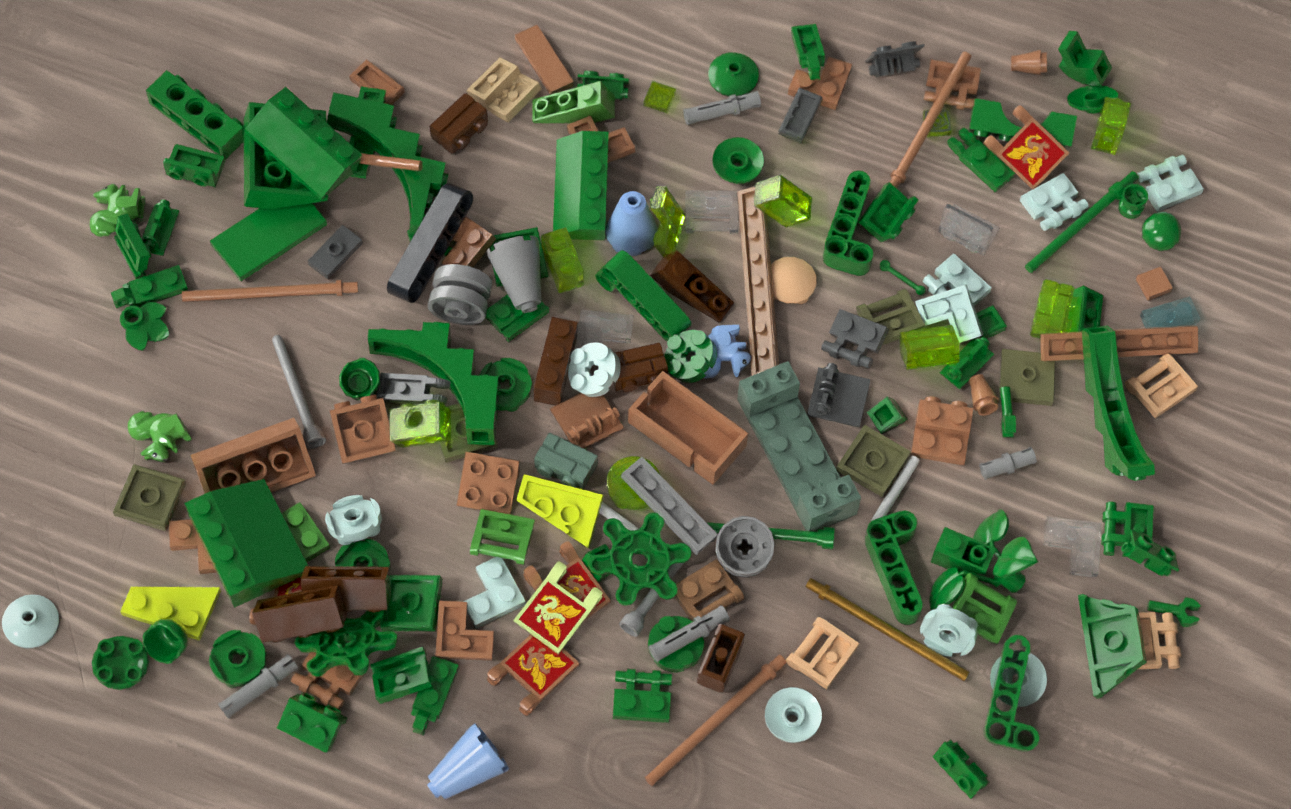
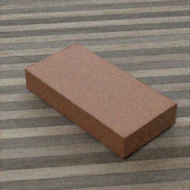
[349,59,405,105]

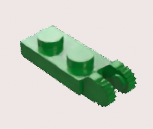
[947,127,1015,192]

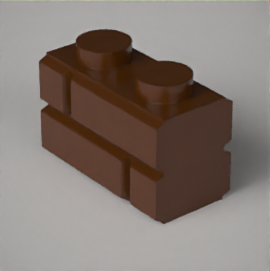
[429,93,488,154]
[613,342,668,393]
[697,624,745,693]

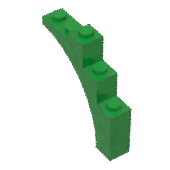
[327,92,449,237]
[367,322,500,445]
[1082,325,1155,481]

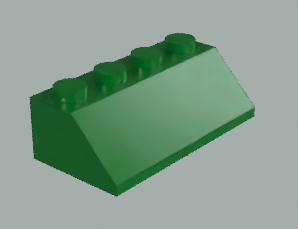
[244,87,362,200]
[553,131,609,241]

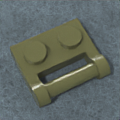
[856,288,925,345]

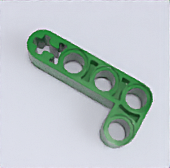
[822,170,873,276]
[595,250,692,341]
[864,510,923,625]
[983,635,1039,752]

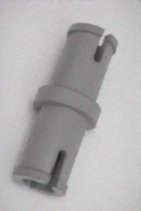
[979,447,1037,480]

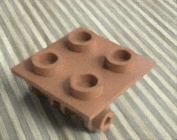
[550,393,624,449]
[457,452,520,515]

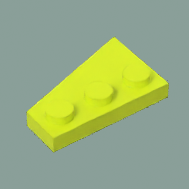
[516,474,604,549]
[120,587,221,641]

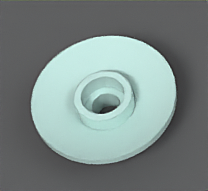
[2,595,59,649]
[990,650,1047,707]
[765,687,822,743]

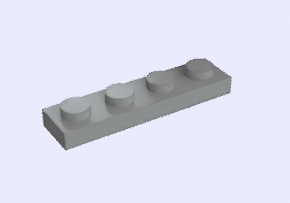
[621,457,718,555]

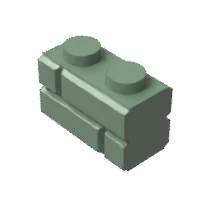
[534,433,598,490]

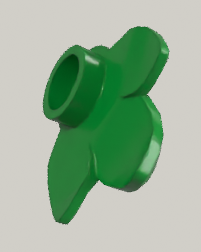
[120,302,169,351]

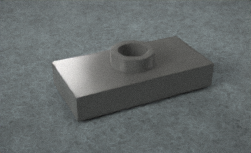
[778,87,823,144]
[308,225,363,280]

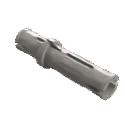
[683,91,761,125]
[648,605,730,662]
[218,654,299,719]

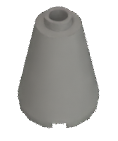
[487,236,541,313]

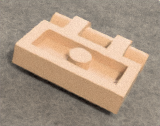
[1139,612,1181,669]

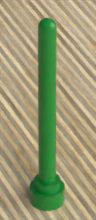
[706,522,835,550]

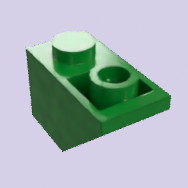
[931,527,996,574]

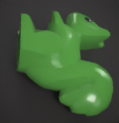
[89,184,146,237]
[127,411,192,462]

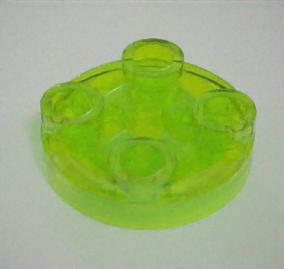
[607,456,661,510]

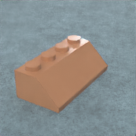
[190,418,316,494]

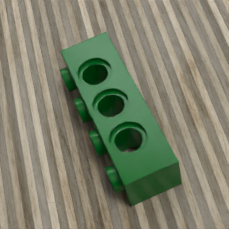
[146,70,244,160]

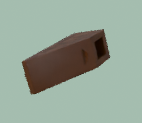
[650,250,735,323]

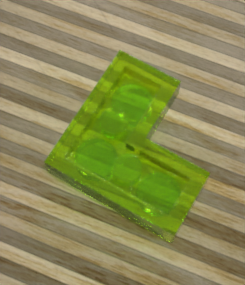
[650,186,685,257]

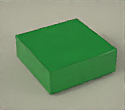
[976,305,1007,339]

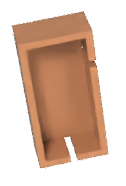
[628,371,748,485]

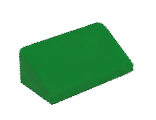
[1066,285,1103,332]

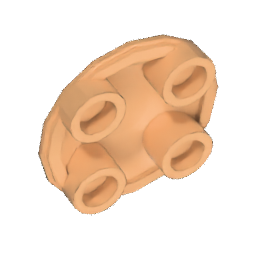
[771,257,817,304]

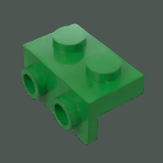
[163,144,226,187]
[858,182,919,243]
[277,693,348,753]

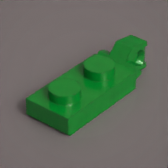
[791,24,825,80]
[111,265,188,308]
[411,656,459,736]

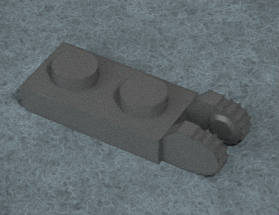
[376,373,451,405]

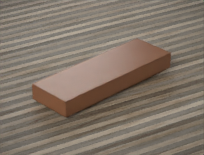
[515,25,574,95]

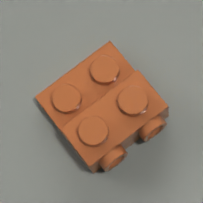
[330,395,396,464]
[910,396,973,466]

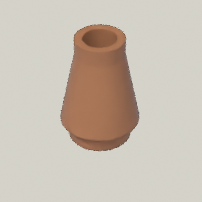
[1011,50,1047,75]
[969,374,999,416]

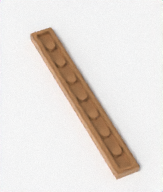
[737,185,779,376]

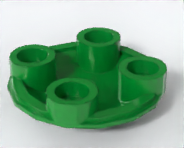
[91,636,149,690]

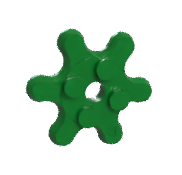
[589,512,691,606]
[294,610,397,677]

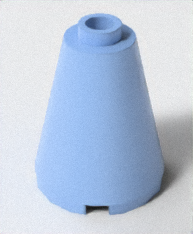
[606,191,658,256]
[427,723,509,799]

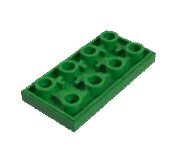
[210,203,327,282]

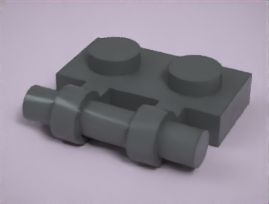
[821,309,889,369]

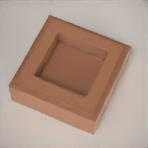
[1136,266,1173,301]

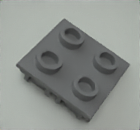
[865,41,925,77]
[807,363,871,428]

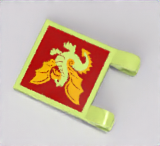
[513,561,603,654]

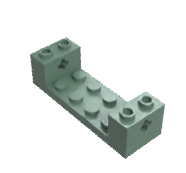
[737,361,861,532]

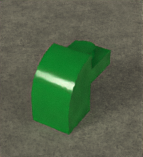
[1058,31,1112,86]

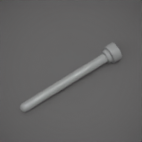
[272,335,326,449]
[619,543,692,637]

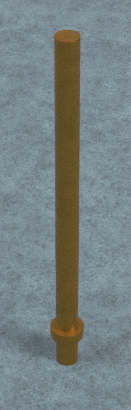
[805,578,970,681]

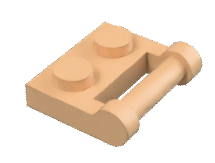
[1125,354,1198,419]
[786,617,859,690]

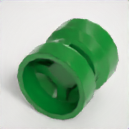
[1118,184,1148,219]

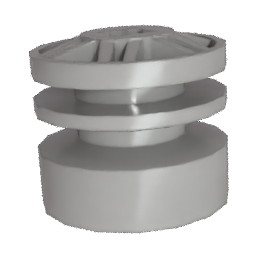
[715,516,775,578]

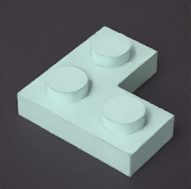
[915,284,983,344]
[464,557,526,629]

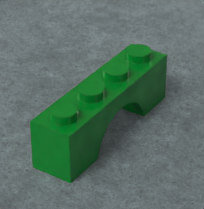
[968,98,1077,148]

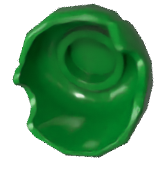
[1142,211,1182,251]
[339,358,380,400]
[142,619,188,664]

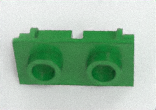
[577,71,629,100]
[142,199,180,256]
[939,337,994,390]
[1121,529,1179,576]
[933,740,990,799]

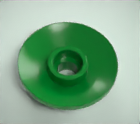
[708,52,759,97]
[1067,85,1119,114]
[712,137,764,184]

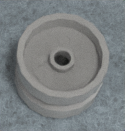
[428,264,492,325]

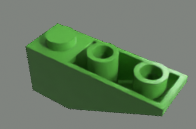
[532,81,615,123]

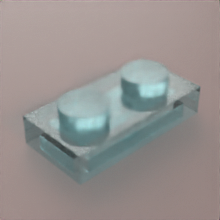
[1140,296,1200,328]

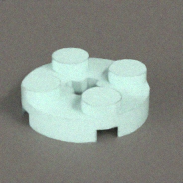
[568,342,620,397]
[325,495,382,545]
[920,604,978,657]

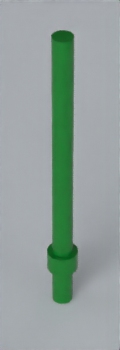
[1025,171,1139,273]

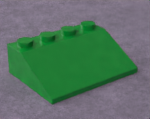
[244,102,328,209]
[185,479,308,608]

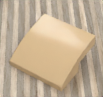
[467,58,541,122]

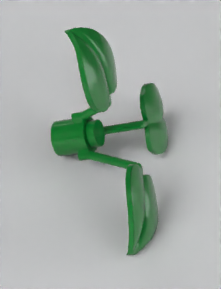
[929,509,1038,610]

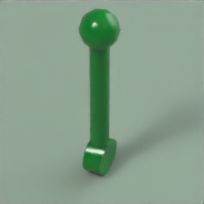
[879,260,926,296]

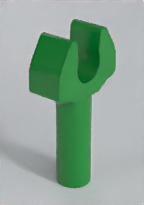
[1000,386,1016,438]
[1147,597,1201,627]

